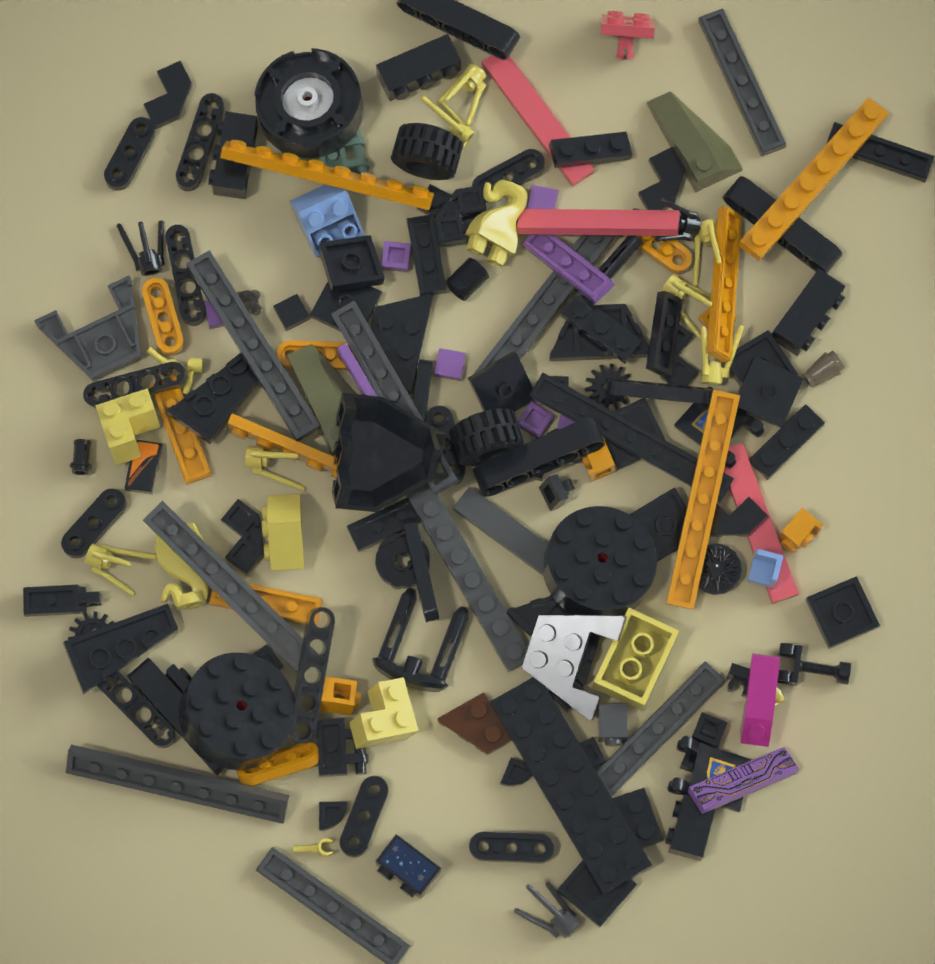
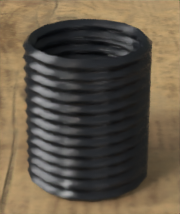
[446,258,489,301]

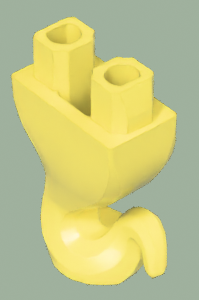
[466,179,527,266]
[154,522,209,610]

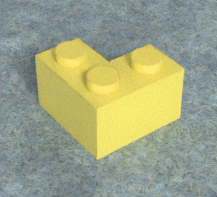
[95,388,160,466]
[262,494,304,571]
[349,677,419,749]

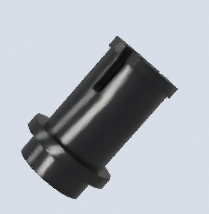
[70,439,92,475]

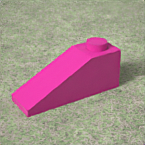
[740,653,780,747]

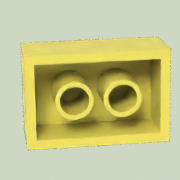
[592,608,679,712]

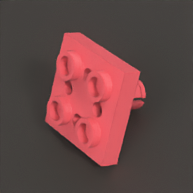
[601,11,655,59]

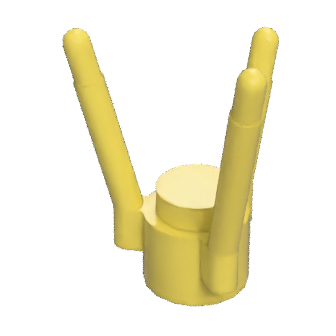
[437,64,486,126]
[421,96,474,148]
[693,219,722,287]
[662,274,713,340]
[701,325,744,385]
[245,445,305,491]
[85,544,157,596]

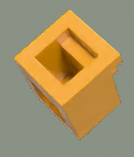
[582,436,616,482]
[778,508,823,553]
[319,676,361,716]

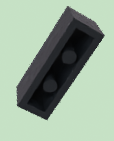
[376,34,461,101]
[208,111,259,199]
[772,268,846,356]

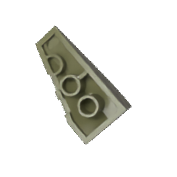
[647,91,743,193]
[287,344,357,454]

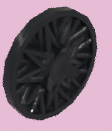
[698,544,742,595]

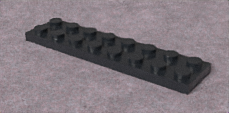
[490,677,652,895]

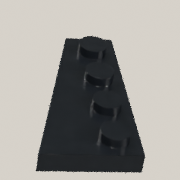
[63,604,178,695]

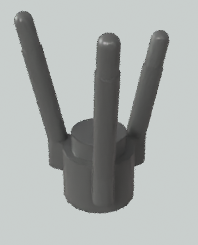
[514,882,580,939]

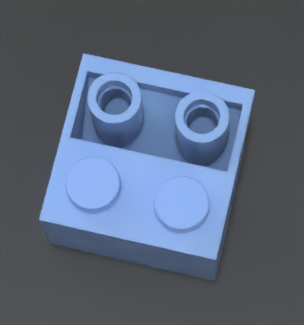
[290,184,364,257]

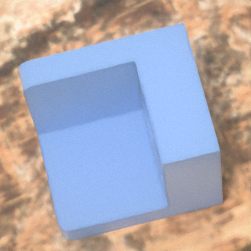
[747,549,784,589]

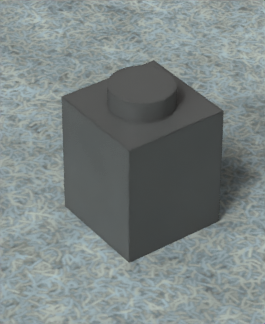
[597,704,628,747]

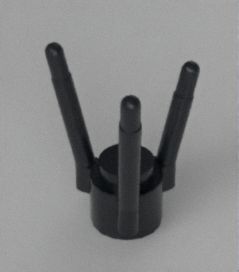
[633,198,701,242]
[117,220,165,276]

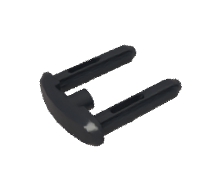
[372,588,469,692]

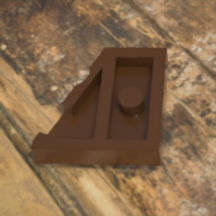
[437,692,512,755]

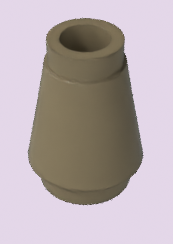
[803,350,845,387]

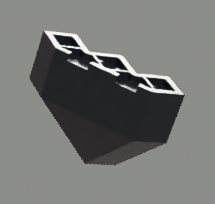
[332,393,446,512]

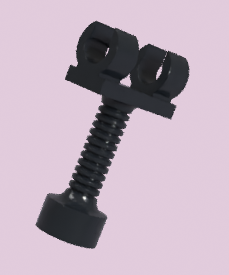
[777,643,851,686]

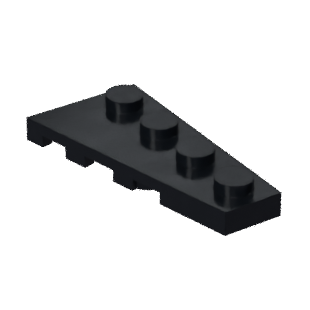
[166,353,259,444]

